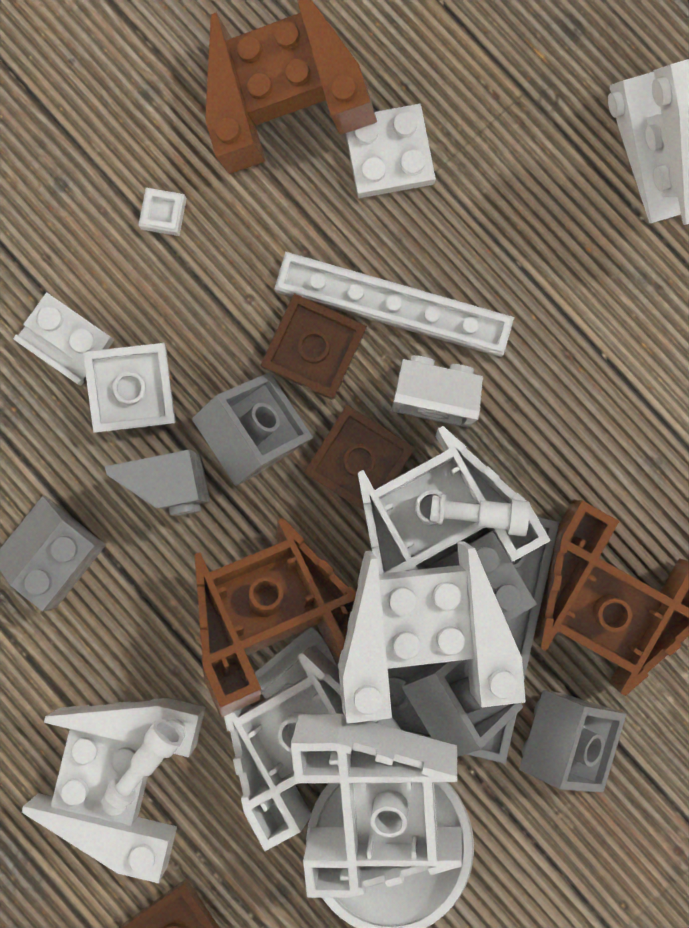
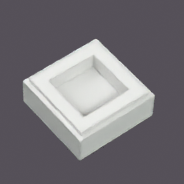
[138,188,187,236]

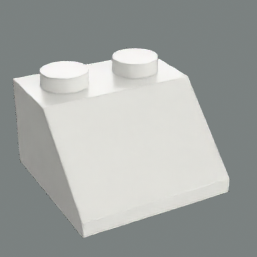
[391,355,483,428]

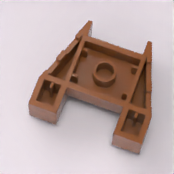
[205,0,377,174]
[533,499,689,696]
[194,518,356,718]

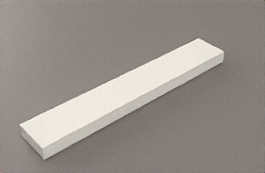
[274,252,514,357]

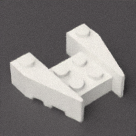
[608,59,689,225]
[358,426,551,574]
[338,541,526,724]
[224,645,401,851]
[22,698,206,883]
[291,714,462,898]

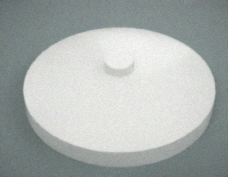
[306,782,474,928]

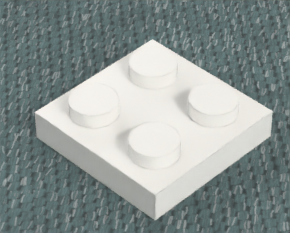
[345,103,436,199]
[83,343,176,433]

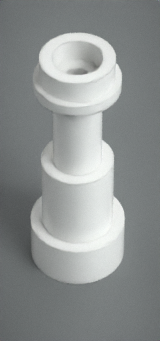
[430,494,530,536]
[105,720,183,809]

